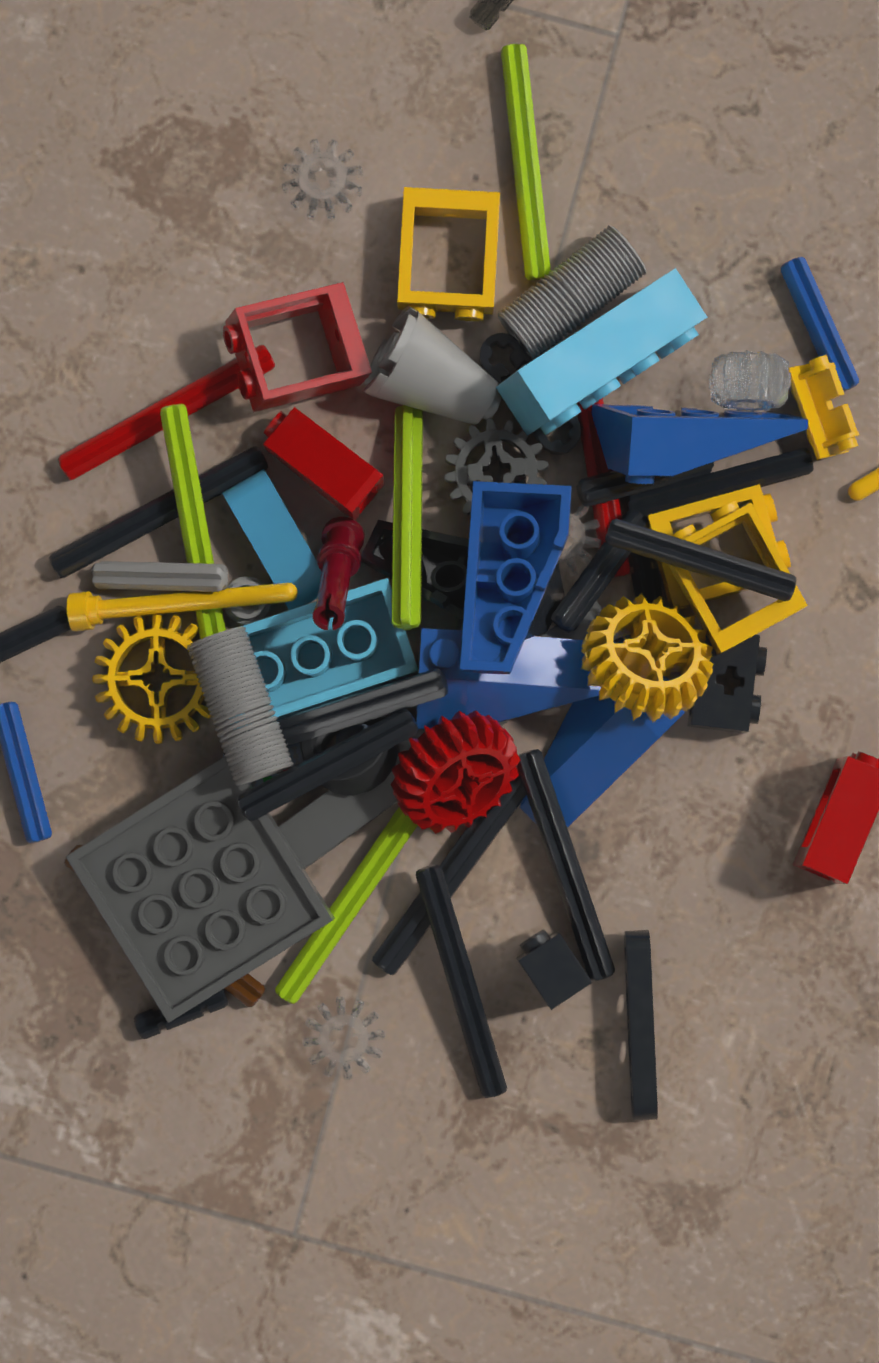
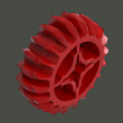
[390,710,521,834]

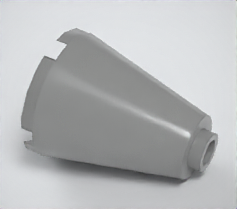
[363,306,502,425]

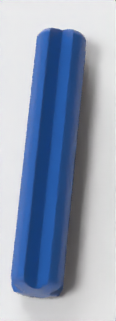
[781,257,859,392]
[0,702,52,843]

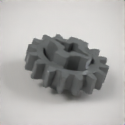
[444,419,549,516]

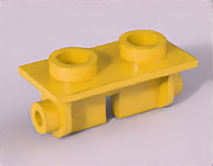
[786,355,860,460]

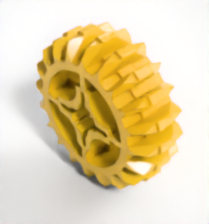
[581,593,714,723]
[92,614,212,744]

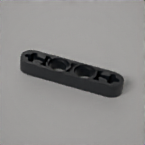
[624,930,658,1121]

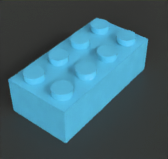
[496,268,707,436]
[229,578,419,730]

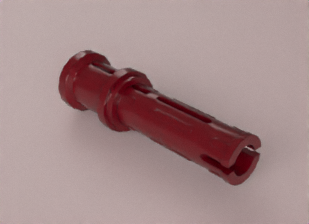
[313,517,365,630]

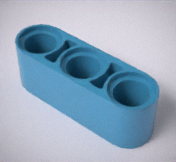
[222,469,322,610]

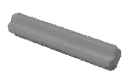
[92,561,228,592]

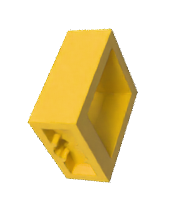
[397,187,500,322]
[647,484,791,610]
[668,501,808,655]

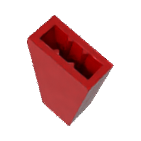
[263,407,385,521]

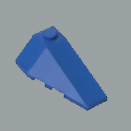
[592,404,808,484]
[460,481,572,675]
[416,628,601,729]
[519,638,685,828]

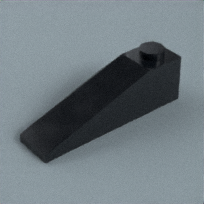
[361,520,564,640]

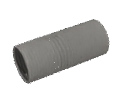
[498,225,646,360]
[187,626,294,786]

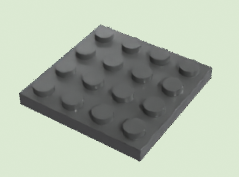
[66,757,335,1023]

